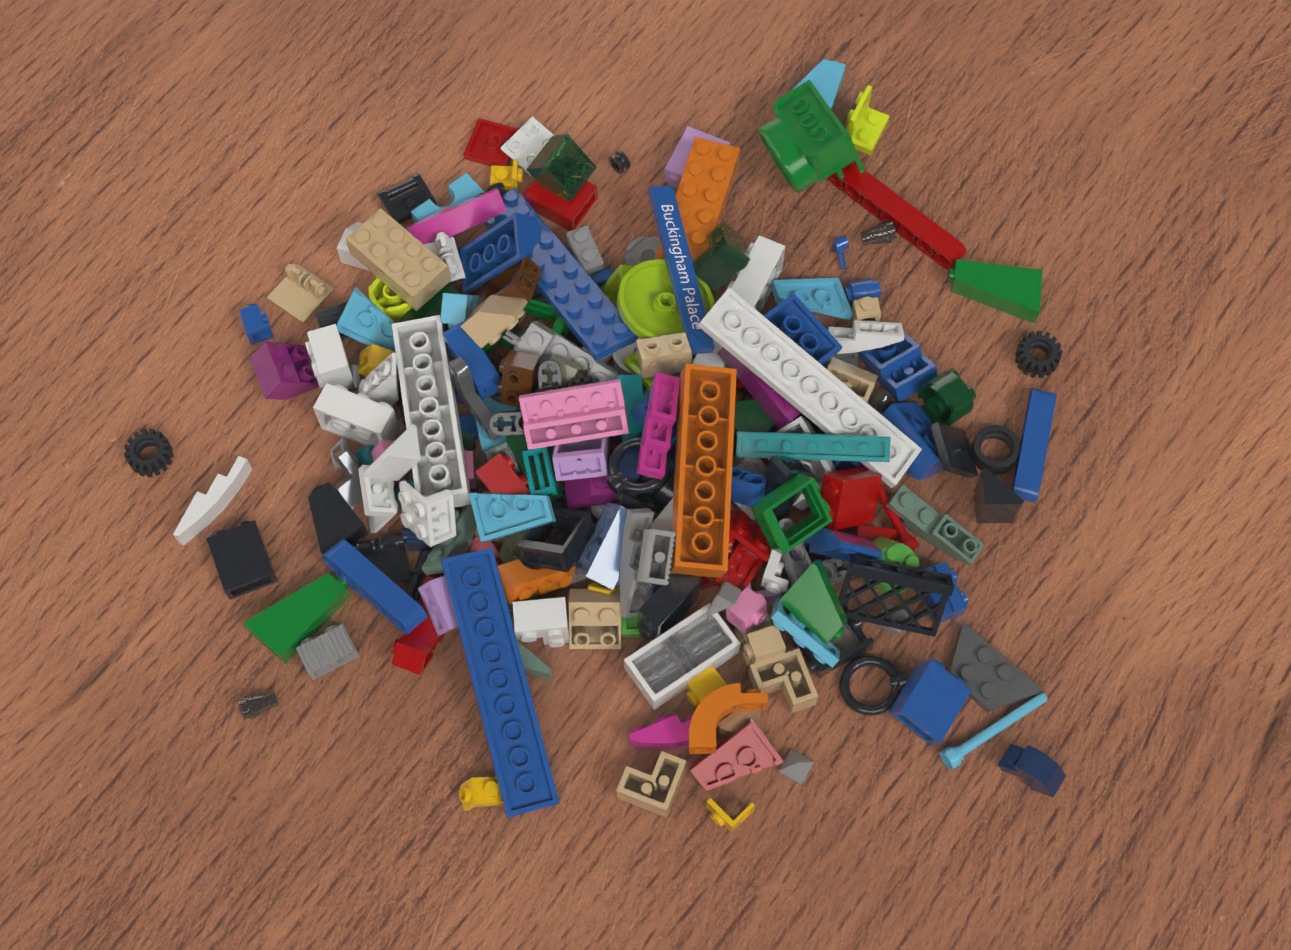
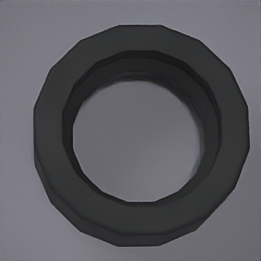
[971,425,1021,475]

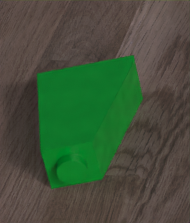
[779,559,848,644]

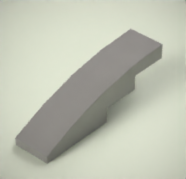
[620,508,654,618]

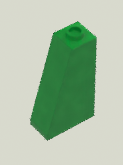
[948,259,1043,323]
[244,573,350,664]

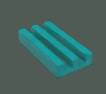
[522,447,558,496]

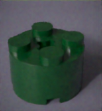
[917,369,976,426]

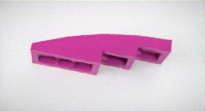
[406,188,507,245]
[637,372,680,480]

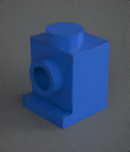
[239,304,274,345]

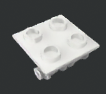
[500,116,564,176]
[424,232,466,282]

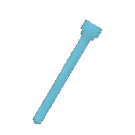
[939,693,1048,770]

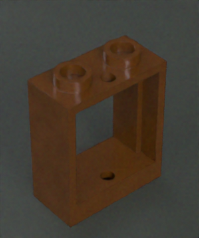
[475,256,542,308]

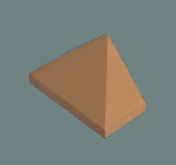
[716,710,761,736]

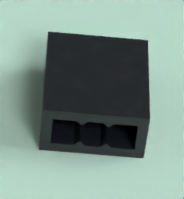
[206,520,278,600]

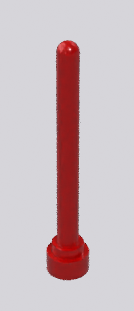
[859,461,920,551]

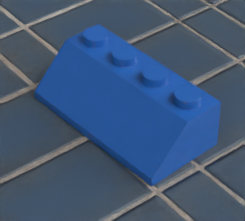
[459,212,541,294]

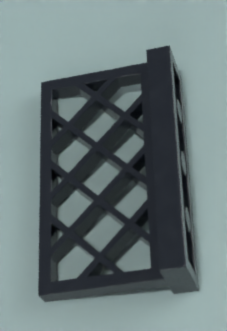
[838,553,954,637]

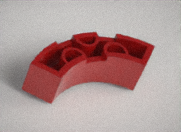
[391,573,446,675]

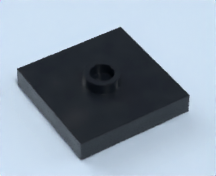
[931,422,978,479]

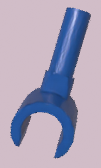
[833,235,849,270]

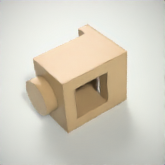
[851,296,881,322]

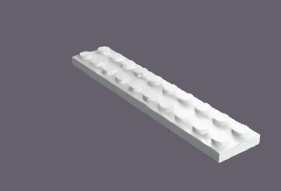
[697,288,922,488]

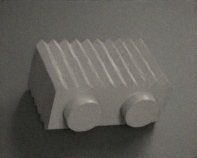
[566,226,605,276]
[637,529,676,585]
[296,624,360,681]

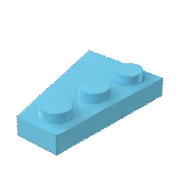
[770,278,853,320]
[336,287,396,352]
[469,493,556,543]
[771,594,840,668]

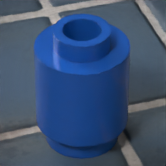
[844,278,881,306]

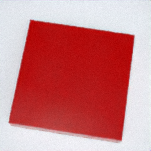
[463,118,519,166]

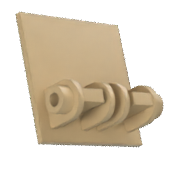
[267,263,334,323]

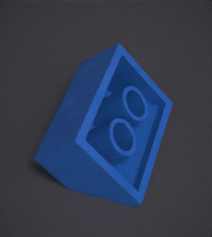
[764,293,843,366]
[882,402,943,480]

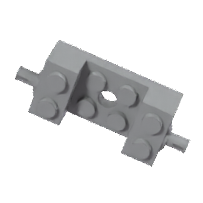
[503,321,621,382]

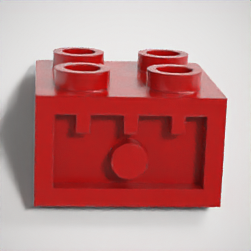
[728,508,771,561]
[699,541,764,592]

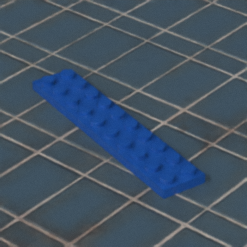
[484,188,638,361]
[441,548,560,818]

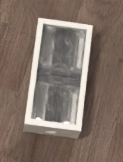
[624,603,741,710]

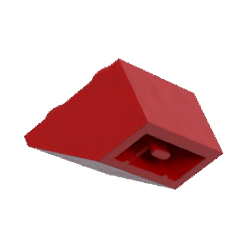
[474,453,530,495]

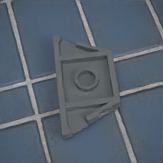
[949,623,1042,713]

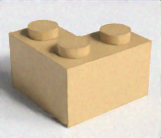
[733,613,786,667]
[748,648,818,713]
[616,751,687,818]

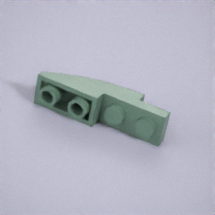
[886,484,984,565]
[422,491,478,576]

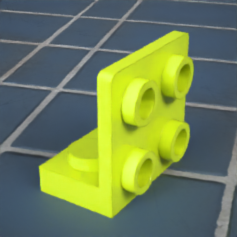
[846,85,890,156]

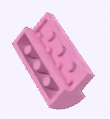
[519,379,629,450]

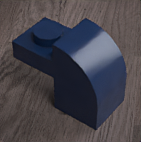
[998,744,1066,797]

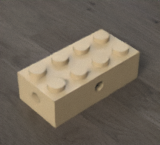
[346,209,451,311]

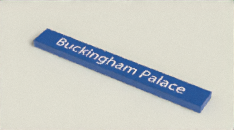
[648,186,715,354]

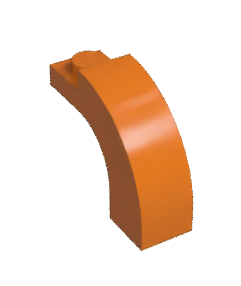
[688,683,768,754]

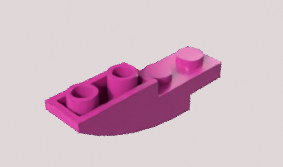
[628,712,734,750]

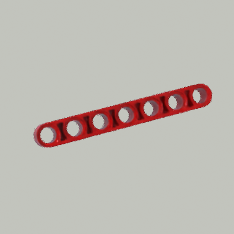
[827,162,966,270]

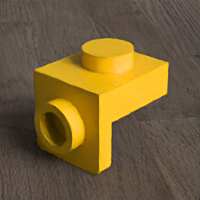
[459,777,503,811]

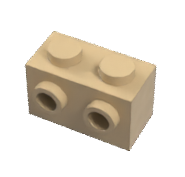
[636,332,692,378]

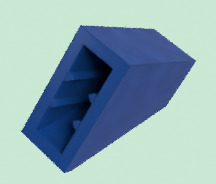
[442,321,500,401]

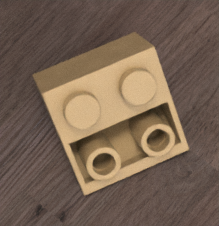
[460,295,528,348]
[827,357,878,402]
[569,589,621,649]

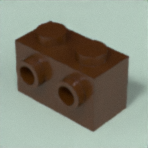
[498,349,540,408]

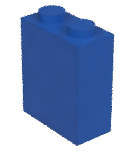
[888,659,971,744]

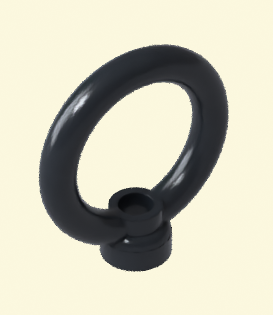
[605,437,671,495]
[839,655,908,716]

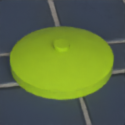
[617,259,714,339]

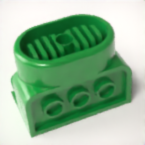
[758,79,865,193]

